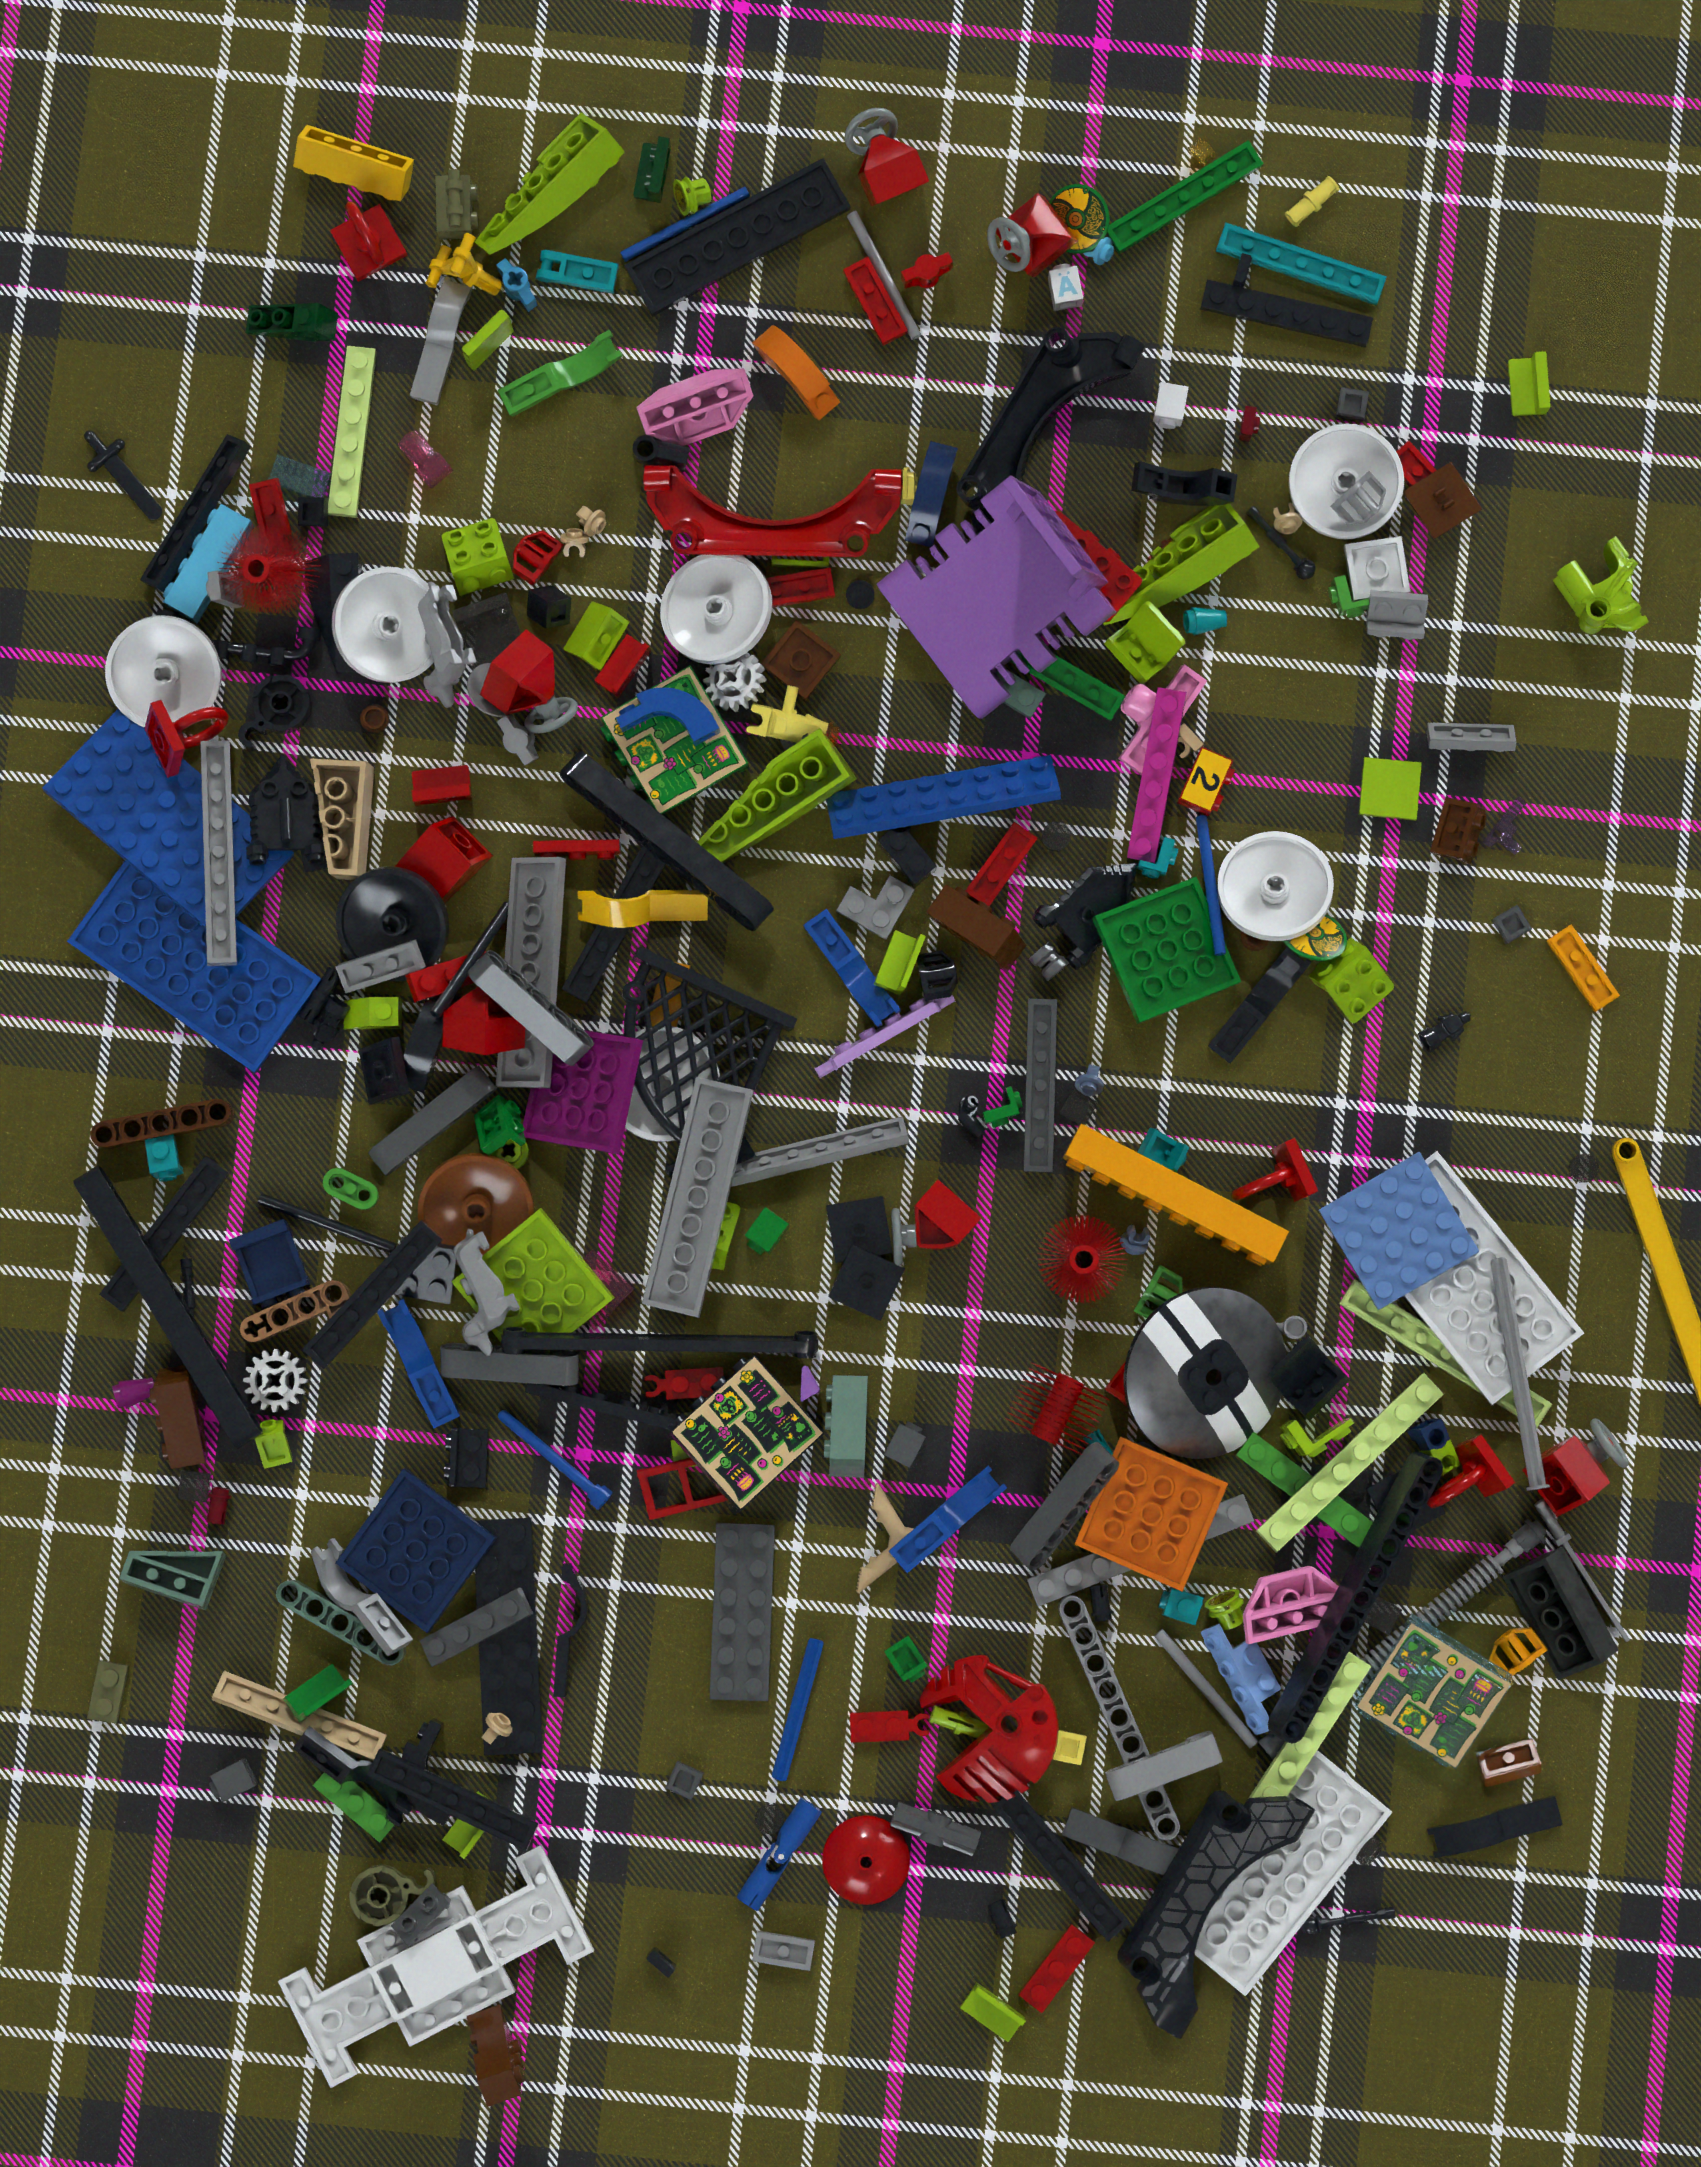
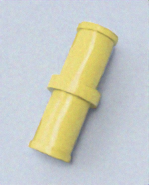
[1285,176,1340,227]

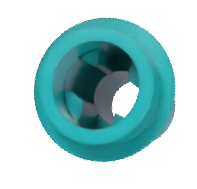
[1183,607,1227,636]

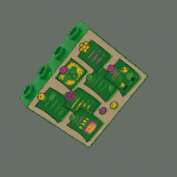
[600,666,749,815]

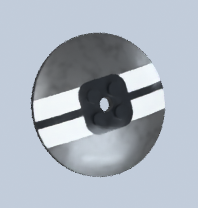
[1124,1286,1286,1459]

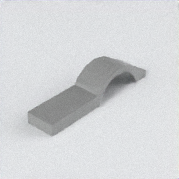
[410,276,473,406]
[311,1538,413,1656]

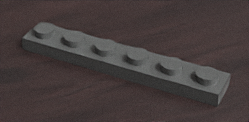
[1024,998,1057,1173]

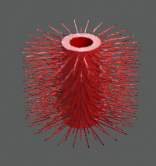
[217,525,321,614]
[1038,1215,1128,1303]
[1005,1362,1110,1455]

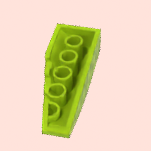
[475,113,625,255]
[1103,503,1260,626]
[697,728,857,863]

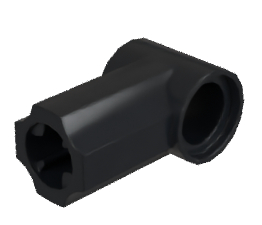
[633,435,690,473]

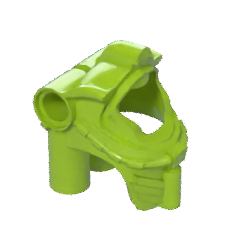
[1553,536,1648,634]

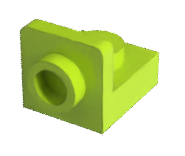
[255,1419,292,1469]

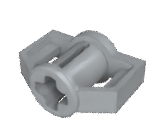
[1330,471,1386,525]
[497,714,539,766]

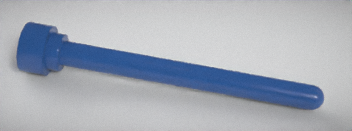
[498,1410,613,1510]

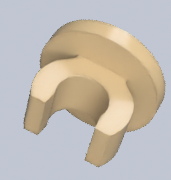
[1273,503,1302,534]
[576,506,606,537]
[560,528,589,557]
[481,1713,512,1745]

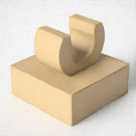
[1178,723,1205,758]

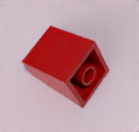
[394,816,493,904]

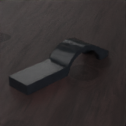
[1208,947,1312,1064]
[553,1563,589,1697]
[293,1726,413,1827]
[1427,1795,1563,1858]

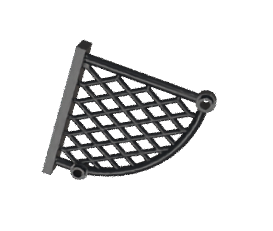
[622,947,797,1143]

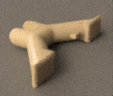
[856,1483,914,1593]

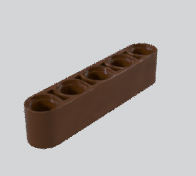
[90,1099,234,1149]

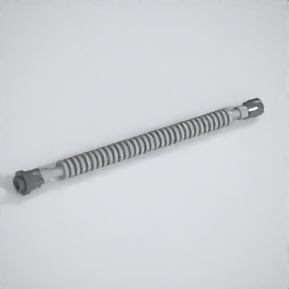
[1259,1519,1547,1760]

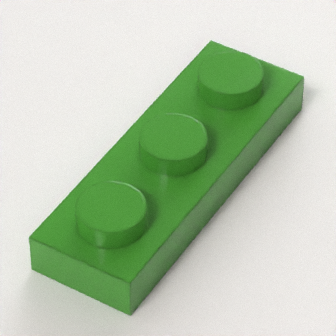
[313,1772,394,1843]

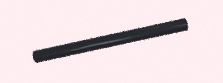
[430,902,509,1018]
[257,1193,397,1253]

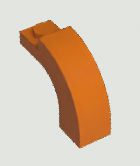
[752,325,840,420]

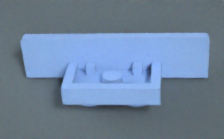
[1201,1624,1281,1735]

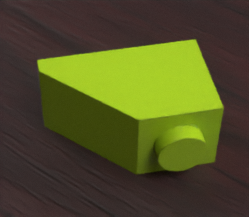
[344,997,402,1030]

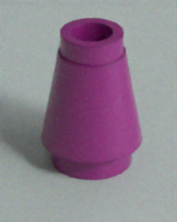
[112,1377,154,1409]

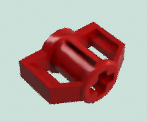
[901,252,953,289]
[512,530,564,586]

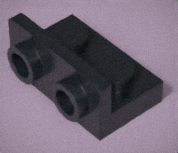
[444,1428,489,1488]

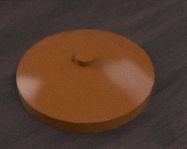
[418,1153,535,1265]

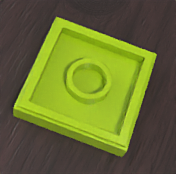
[462,310,514,371]
[1358,757,1422,821]

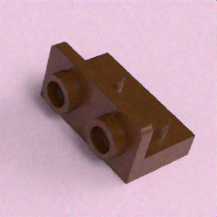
[1430,797,1487,865]

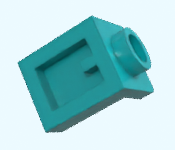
[1158,1587,1204,1625]

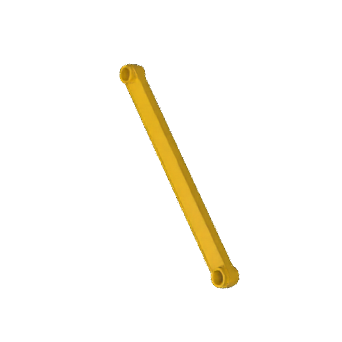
[1611,1138,1701,1407]

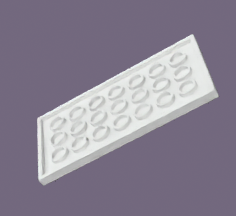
[1404,1151,1584,1406]
[1195,1750,1392,1996]

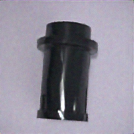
[1089,1585,1114,1622]
[987,1898,1017,1939]

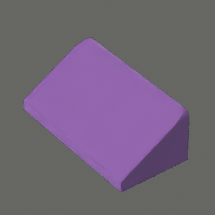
[801,1366,821,1402]

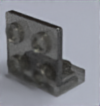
[452,592,521,669]

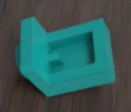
[1137,837,1178,879]
[1137,1127,1189,1172]
[145,1134,184,1182]

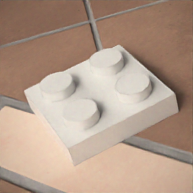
[1344,536,1410,602]

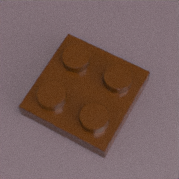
[761,620,841,701]

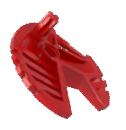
[919,1655,1059,1803]

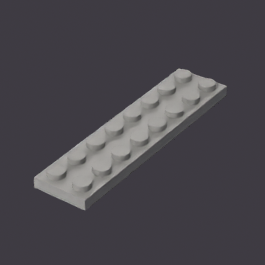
[496,857,566,1088]
[642,1077,754,1318]

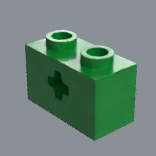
[745,1207,790,1255]

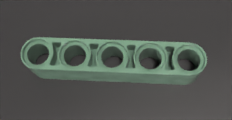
[276,1580,407,1665]

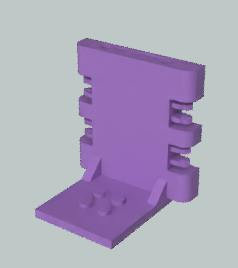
[877,475,1116,719]

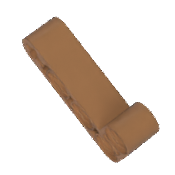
[240,1280,351,1343]

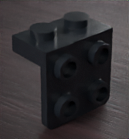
[1268,1336,1350,1421]

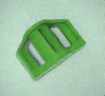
[1134,1265,1183,1318]

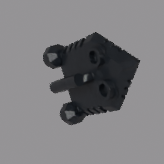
[246,754,326,865]
[1032,863,1138,970]

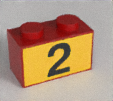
[1177,747,1235,816]

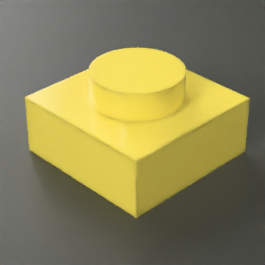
[1053,1730,1087,1765]

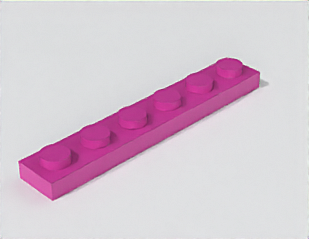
[1127,687,1187,863]

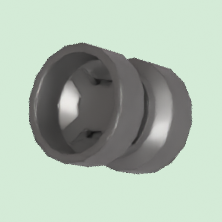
[1029,941,1069,981]

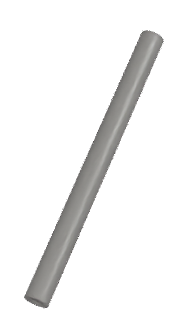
[847,211,921,340]
[1154,1629,1258,1748]

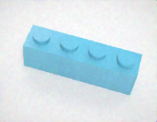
[163,504,255,624]

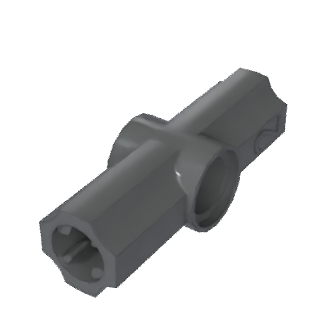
[890,1801,981,1856]

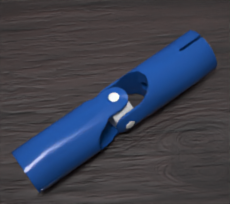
[736,1797,822,1911]

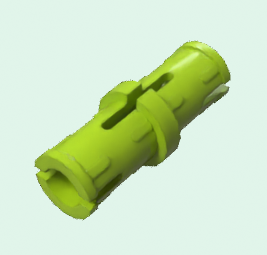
[929,1705,989,1738]

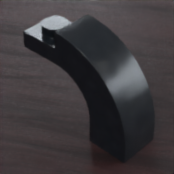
[1131,461,1238,506]
[403,994,462,1093]
[402,1718,451,1826]

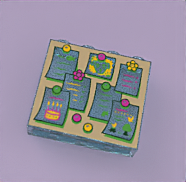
[1355,1613,1513,1769]

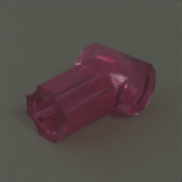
[397,430,453,489]

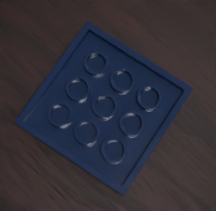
[336,1468,497,1633]

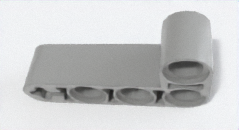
[1105,1731,1223,1801]

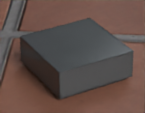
[1335,387,1369,422]
[1491,905,1532,945]
[665,1760,704,1800]

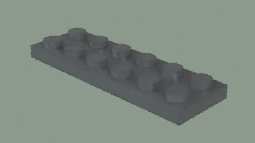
[710,1523,775,1701]

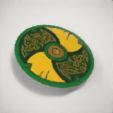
[1049,184,1110,254]
[1283,915,1347,961]

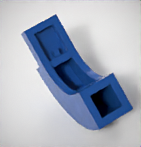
[616,688,720,746]

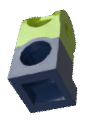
[1407,1418,1459,1475]

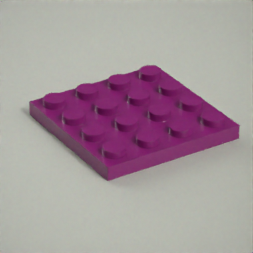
[523,1030,643,1155]

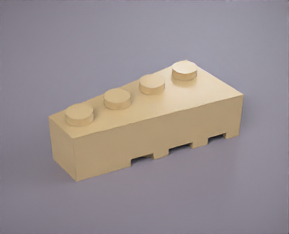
[310,759,374,880]

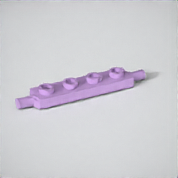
[814,995,956,1079]

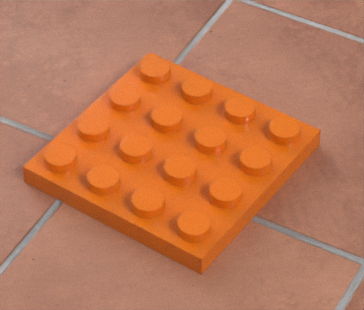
[1075,1437,1229,1592]

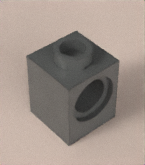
[884,1421,926,1468]
[209,1758,259,1802]

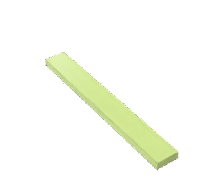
[1339,1279,1552,1428]

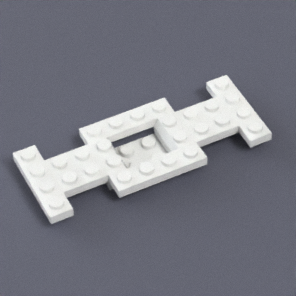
[278,1844,594,2088]

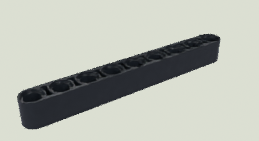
[559,751,774,932]

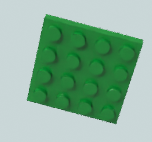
[1092,876,1241,1024]

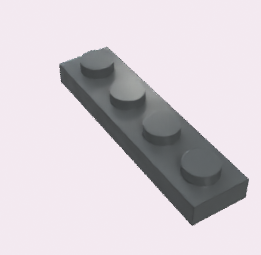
[419,1588,533,1667]

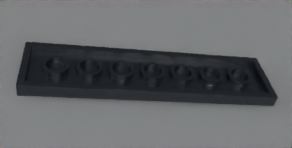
[624,158,851,317]
[475,1517,543,1756]

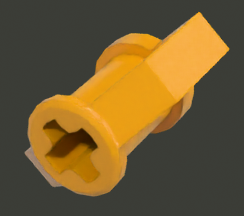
[1489,1627,1548,1681]

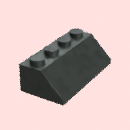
[1503,1546,1619,1680]

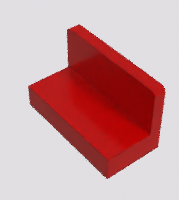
[594,634,651,698]
[411,765,473,806]

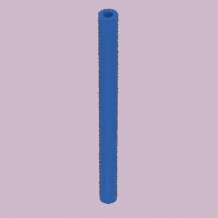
[620,186,750,262]
[1196,815,1226,956]

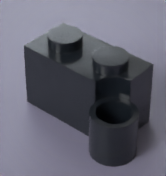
[878,826,937,888]

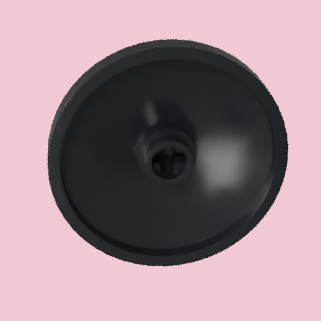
[336,866,449,982]

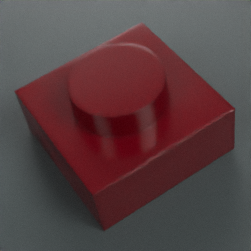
[1238,406,1260,442]

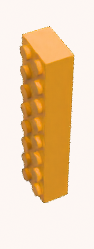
[1062,1123,1289,1267]

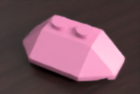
[636,368,753,446]
[1243,1566,1339,1644]

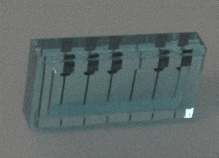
[268,454,332,498]

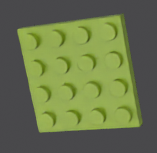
[451,1208,615,1342]

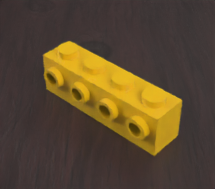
[293,125,414,202]

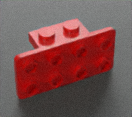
[1055,511,1142,622]

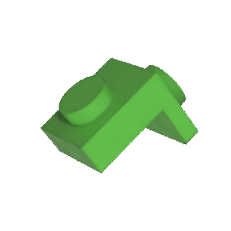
[1328,575,1370,618]

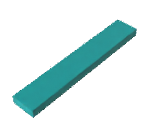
[1216,222,1387,306]

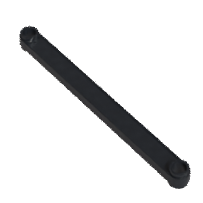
[501,1327,819,1358]

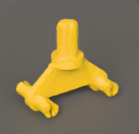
[425,233,502,296]

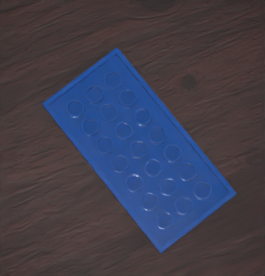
[42,709,294,929]
[67,861,322,1073]

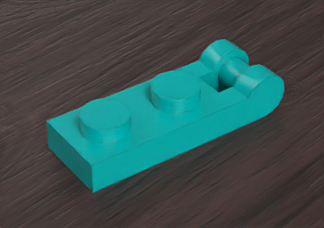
[536,250,619,294]

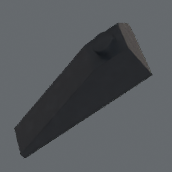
[304,553,362,673]

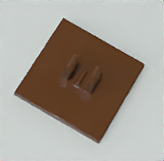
[1403,462,1482,540]

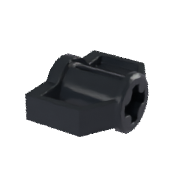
[917,950,958,1001]

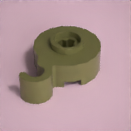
[349,1864,436,1926]

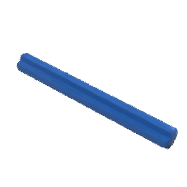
[772,1638,824,1781]

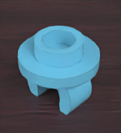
[1083,237,1114,265]

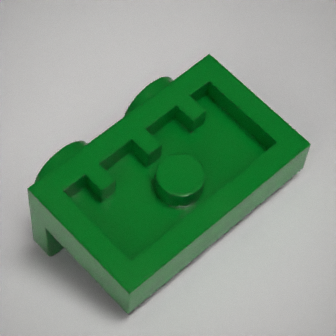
[474,1094,526,1156]

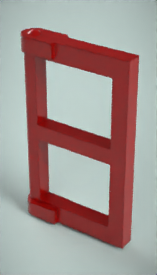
[637,1458,728,1520]

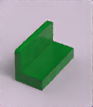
[283,1664,353,1722]

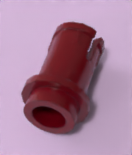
[206,1487,232,1524]

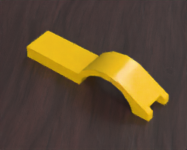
[578,890,708,928]

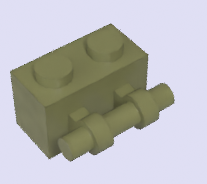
[435,169,478,240]

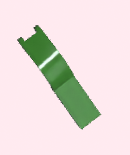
[498,330,623,417]

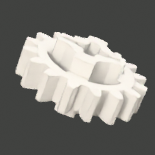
[703,652,766,712]
[243,1349,308,1412]

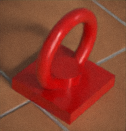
[330,201,408,282]
[144,700,229,778]
[1231,1138,1318,1202]
[1427,1434,1515,1508]

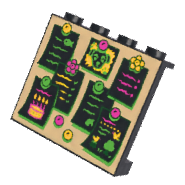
[665,1355,825,1514]

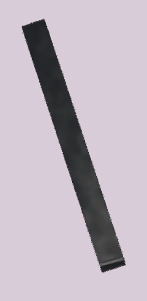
[73,1165,263,1449]
[1268,1451,1443,1744]

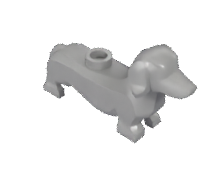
[418,581,477,708]
[454,1229,520,1356]

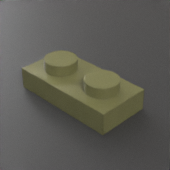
[87,1660,130,1724]

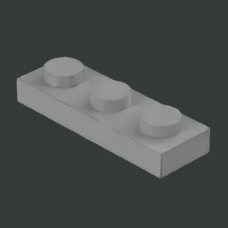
[1426,723,1516,752]
[336,939,426,993]

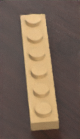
[212,1671,387,1762]

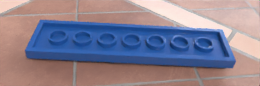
[826,755,1061,839]

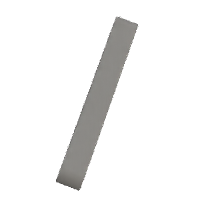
[1058,1595,1180,1840]

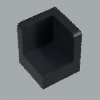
[527,585,572,629]

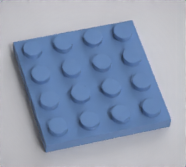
[1319,1152,1480,1311]

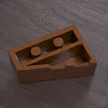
[926,884,1026,973]
[150,1365,208,1469]
[467,2004,525,2107]

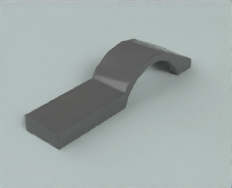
[1061,1807,1179,1875]

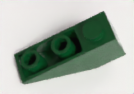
[245,303,338,341]

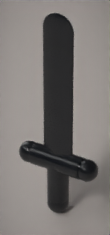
[84,430,162,520]

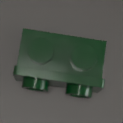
[633,136,671,203]

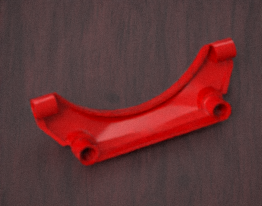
[643,465,902,557]

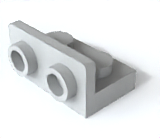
[1366,590,1428,640]

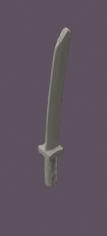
[1534,1499,1630,1642]

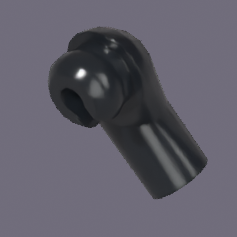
[958,1095,986,1139]

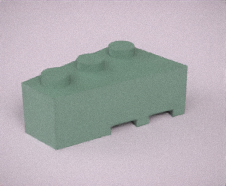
[824,1375,868,1478]
[119,1551,226,1611]

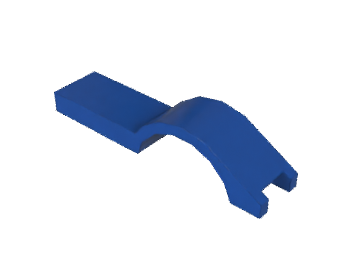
[803,909,901,1027]
[377,1298,460,1429]
[888,1465,1007,1573]

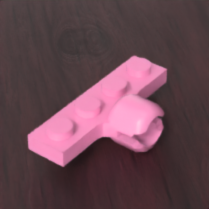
[1118,664,1207,775]

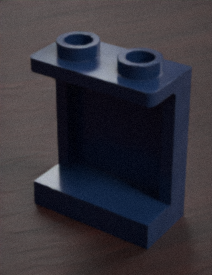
[229,1219,311,1309]

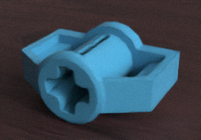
[496,258,537,312]

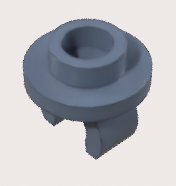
[1075,1064,1104,1096]
[1120,1224,1150,1255]

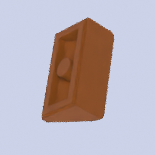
[1476,1738,1541,1787]

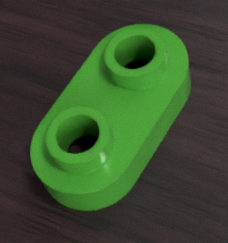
[323,1168,379,1210]

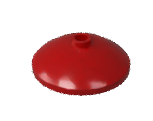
[822,1815,910,1905]

